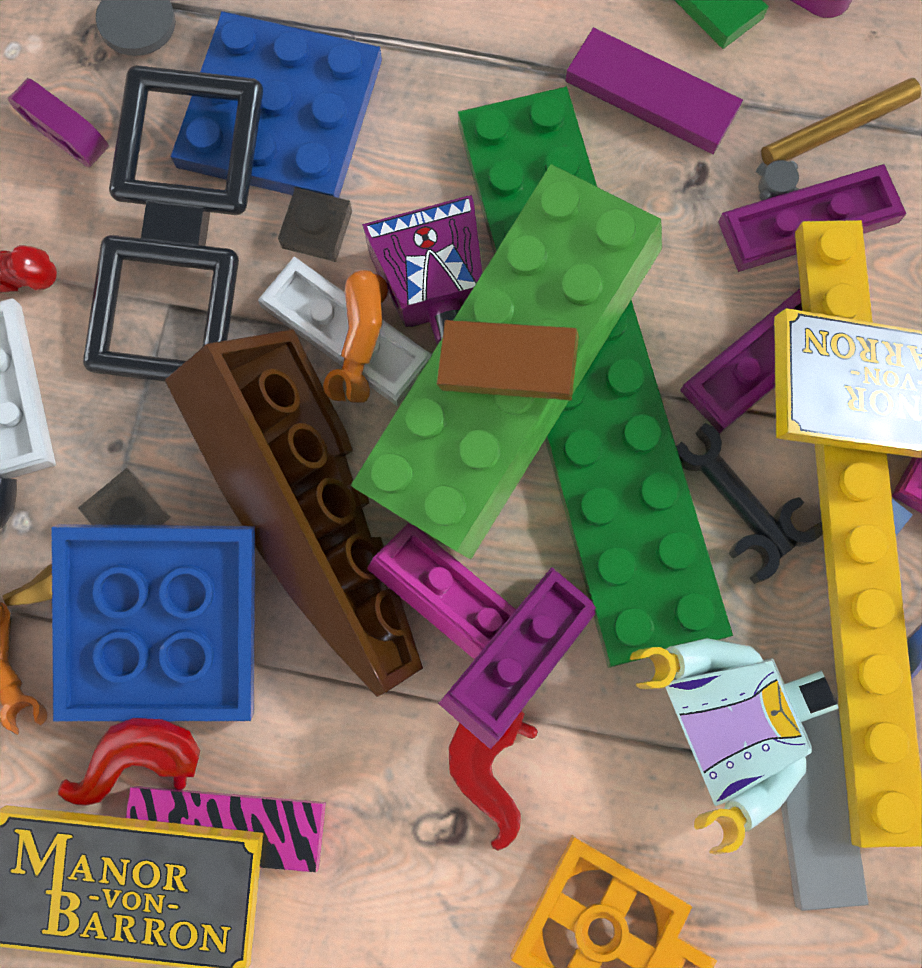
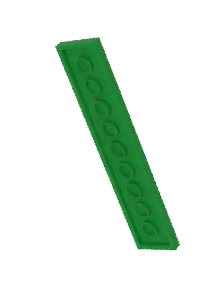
[458,86,733,668]

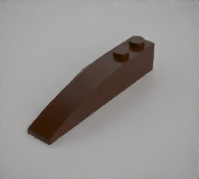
[165,329,423,697]

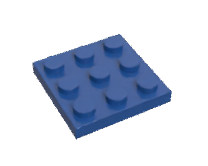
[170,11,382,206]
[51,524,255,722]

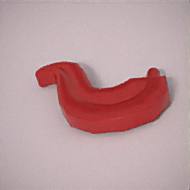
[448,711,538,851]
[58,718,201,806]

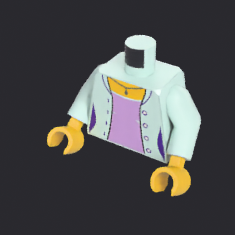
[630,638,839,855]

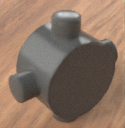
[756,160,799,201]

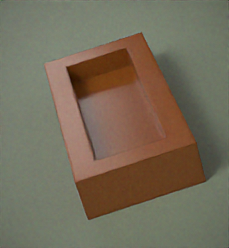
[437,320,579,400]

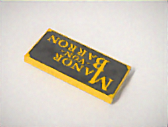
[774,308,922,458]
[0,805,263,968]

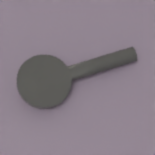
[96,0,176,56]

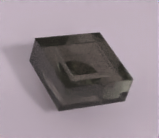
[278,187,352,262]
[78,468,171,525]

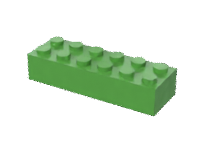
[350,164,662,559]

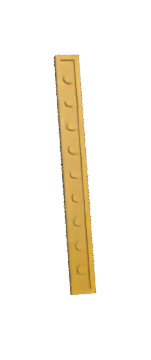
[795,220,922,848]

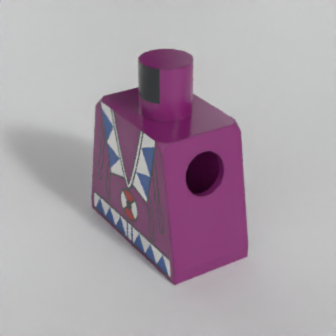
[362,195,482,346]

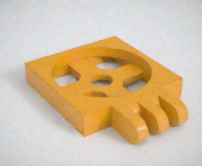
[510,835,717,968]

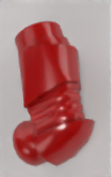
[0,245,57,293]

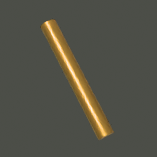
[761,78,921,166]

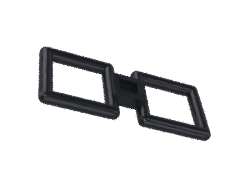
[83,65,263,382]

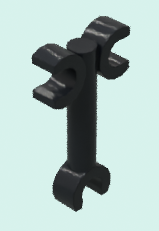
[676,423,823,584]

